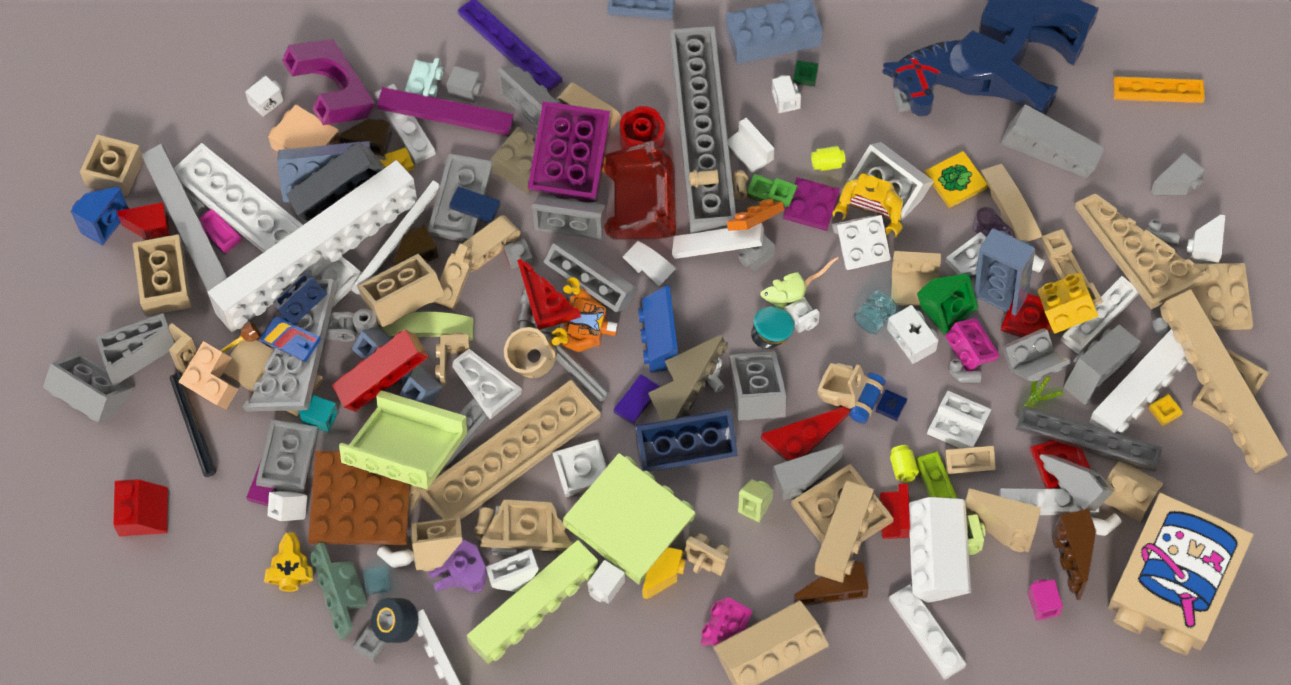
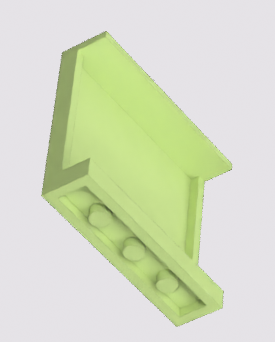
[339,390,467,490]
[563,453,695,585]

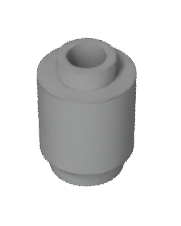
[353,308,380,335]

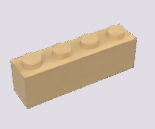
[815,481,877,583]

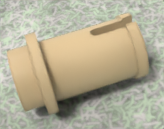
[689,169,718,188]
[731,170,748,200]
[473,507,495,540]

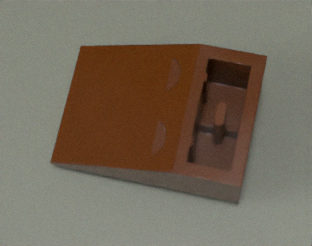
[1052,508,1096,600]

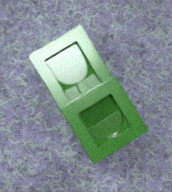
[747,174,797,207]

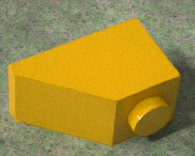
[643,547,686,599]

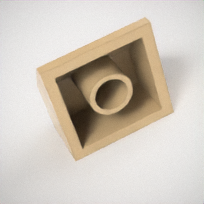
[1104,461,1164,523]
[412,517,462,571]

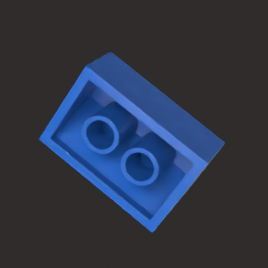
[638,286,678,372]

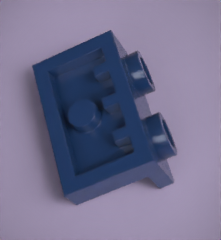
[273,271,327,325]

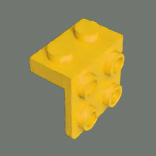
[1038,273,1099,334]

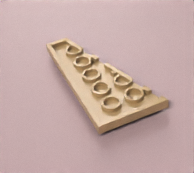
[1075,193,1212,309]

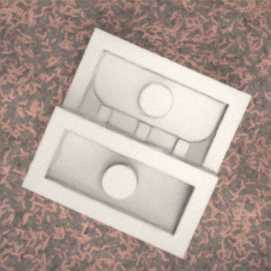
[927,391,992,448]

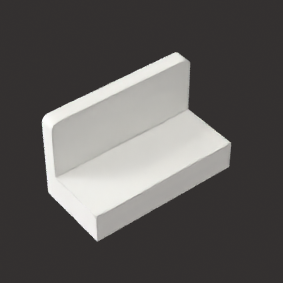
[727,118,774,173]

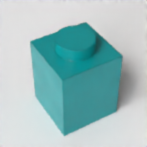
[299,395,338,433]

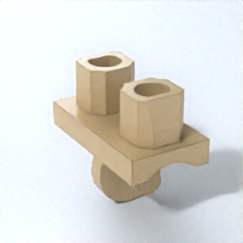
[683,533,730,576]

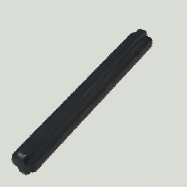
[169,373,216,477]

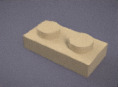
[944,445,996,474]

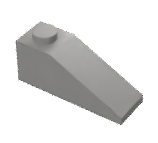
[773,444,843,500]

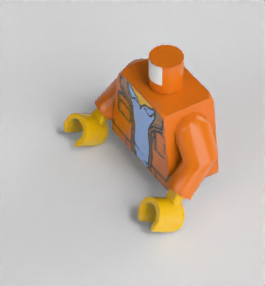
[552,277,618,352]

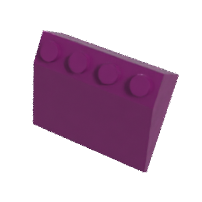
[528,101,611,203]

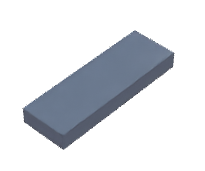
[607,0,675,20]

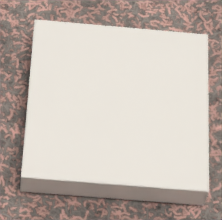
[552,439,607,498]

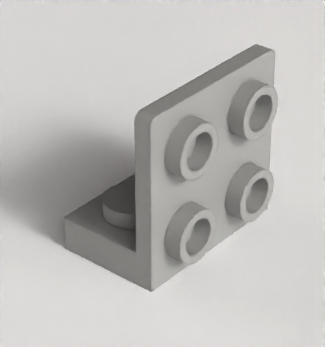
[1002,328,1071,382]

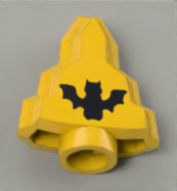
[264,532,314,592]

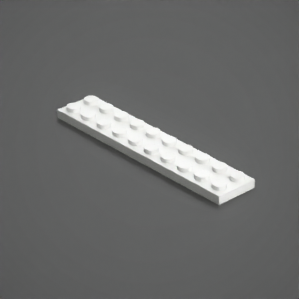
[174,143,362,308]

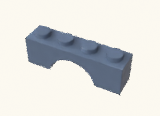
[352,327,442,405]

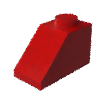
[117,202,170,240]

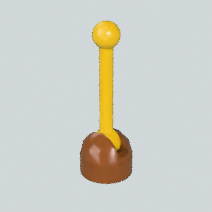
[221,321,261,353]

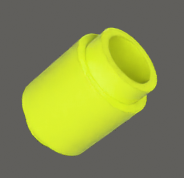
[811,146,845,171]
[890,445,919,483]

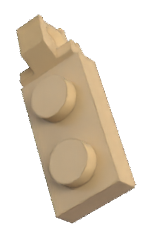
[435,244,472,310]

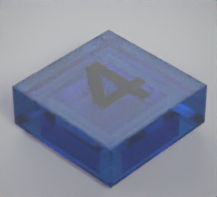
[876,389,908,421]

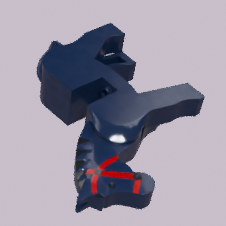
[882,0,1099,116]

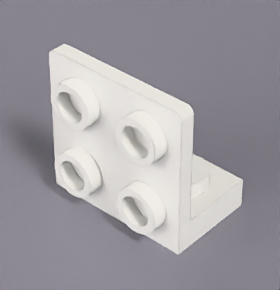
[832,214,891,270]

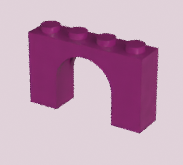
[282,39,375,125]

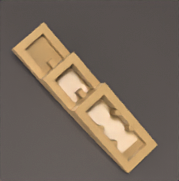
[981,164,1041,242]

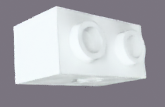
[887,305,939,364]

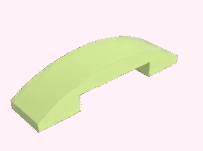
[380,312,474,341]

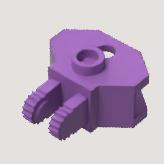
[428,539,487,593]

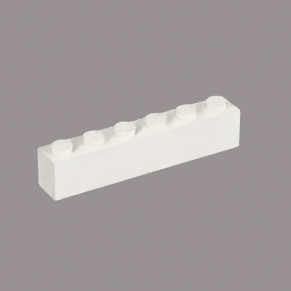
[1090,329,1188,435]

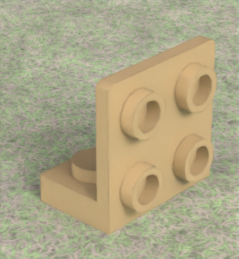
[891,251,941,307]

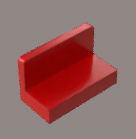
[880,483,910,539]

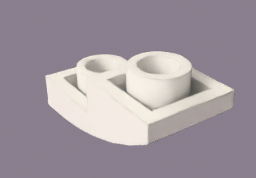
[623,241,676,286]

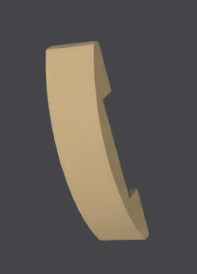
[1041,229,1103,306]

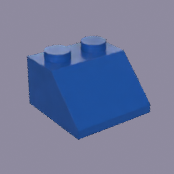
[71,187,129,246]

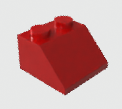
[113,479,168,537]

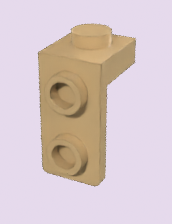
[435,333,471,387]

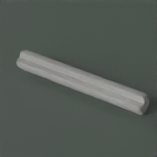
[544,333,609,402]

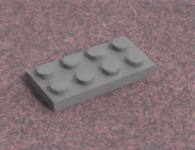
[427,154,492,242]

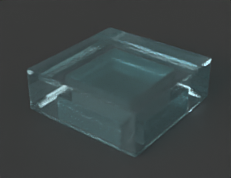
[363,566,391,595]

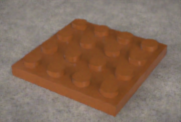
[308,451,411,545]

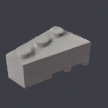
[96,313,175,386]
[1063,325,1141,405]

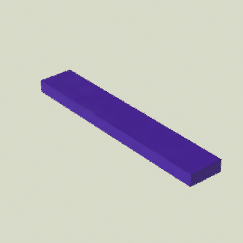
[458,0,563,92]

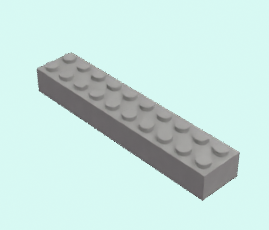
[670,26,736,234]

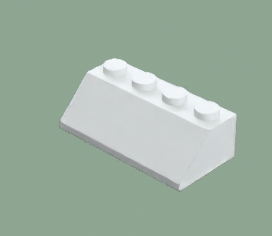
[909,497,971,603]

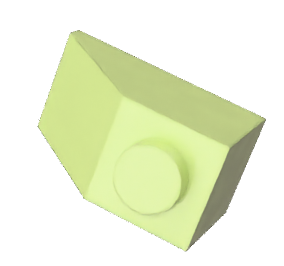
[738,479,773,523]

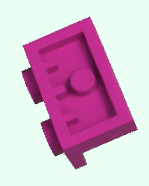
[945,318,1000,371]
[700,597,752,646]

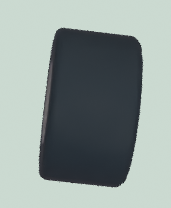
[371,598,418,643]

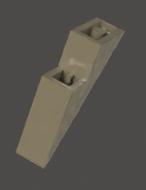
[648,334,728,421]

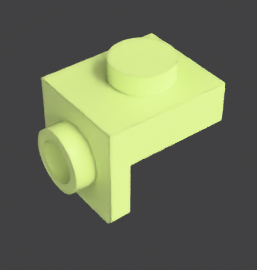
[967,514,986,555]

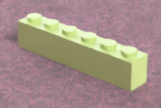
[467,540,598,664]

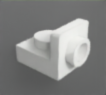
[784,297,820,333]

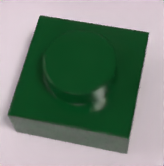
[793,60,819,87]

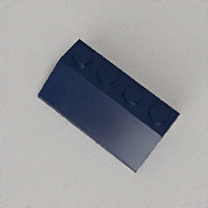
[635,409,738,472]

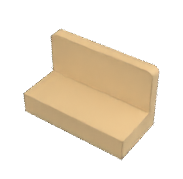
[168,323,197,374]

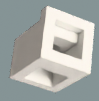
[772,75,801,113]

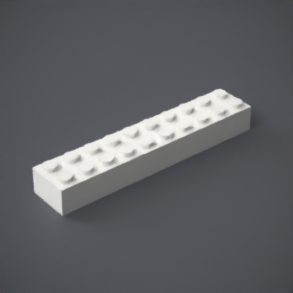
[208,160,418,333]

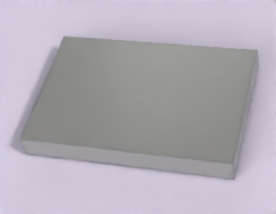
[256,419,318,493]

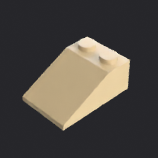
[966,488,1041,552]

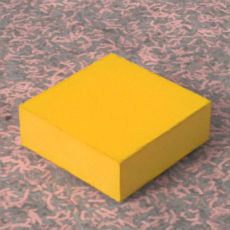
[1148,394,1183,427]

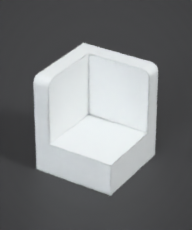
[267,491,307,521]

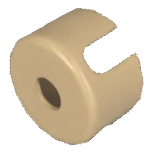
[504,327,556,379]

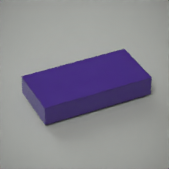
[613,374,660,425]

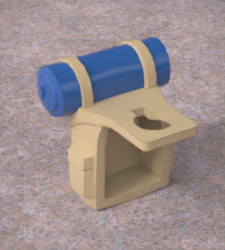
[817,363,886,424]

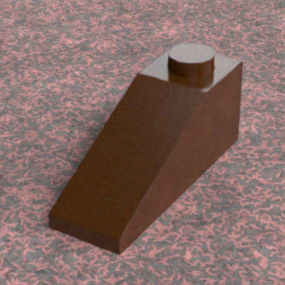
[793,560,869,606]

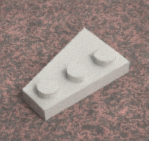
[452,349,522,419]

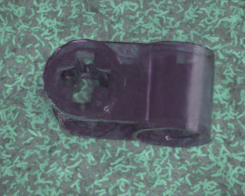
[973,207,1015,238]

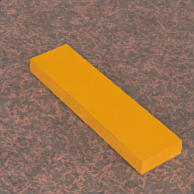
[1113,76,1205,103]

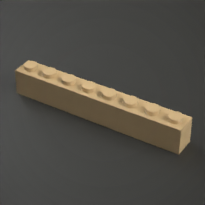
[1160,290,1288,474]

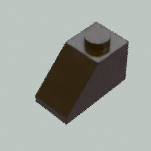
[340,118,392,157]
[393,225,439,266]

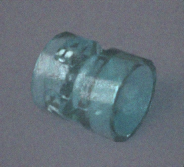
[854,290,898,334]

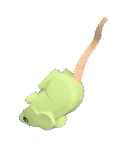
[760,257,839,309]

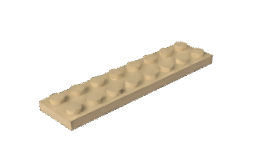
[419,380,601,520]

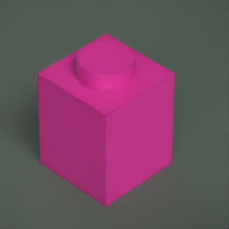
[1028,579,1063,620]

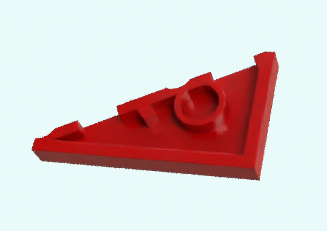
[517,259,581,330]
[761,406,851,462]

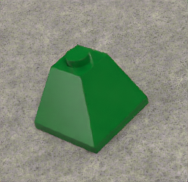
[917,274,979,335]

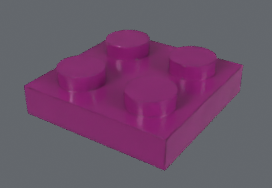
[783,177,840,231]

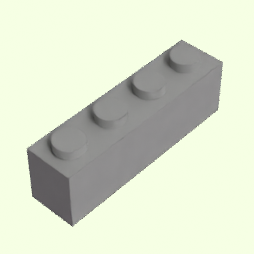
[543,239,638,313]

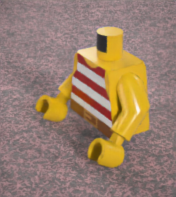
[833,173,903,237]

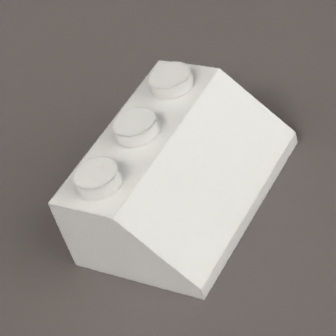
[847,142,934,221]

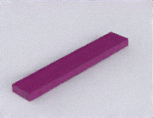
[377,87,514,136]

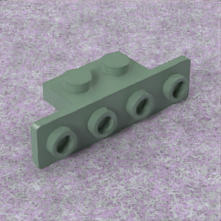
[311,542,368,639]

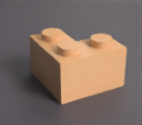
[179,341,239,409]

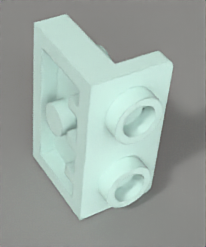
[405,58,444,98]

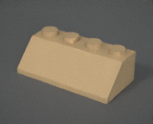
[713,601,829,685]

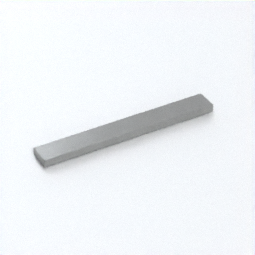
[141,144,228,291]

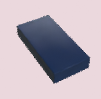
[449,186,501,223]

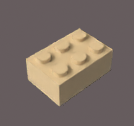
[133,234,192,316]
[357,254,444,327]

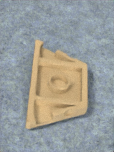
[480,499,574,552]

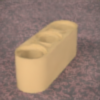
[557,83,621,132]
[455,215,521,272]

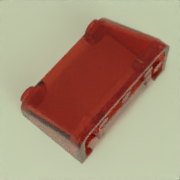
[604,141,676,240]

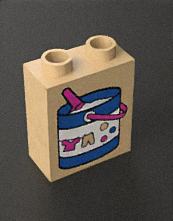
[1108,493,1254,655]

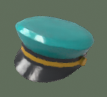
[751,306,795,348]

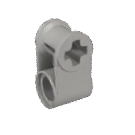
[325,311,356,341]

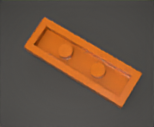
[727,199,784,231]

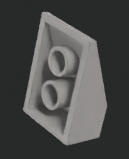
[729,351,786,420]

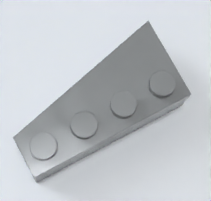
[1000,104,1105,178]

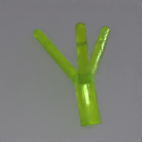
[1018,376,1063,413]

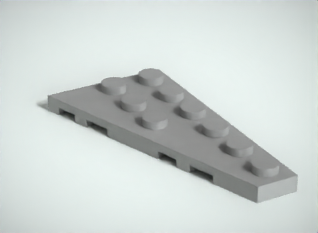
[242,279,338,412]

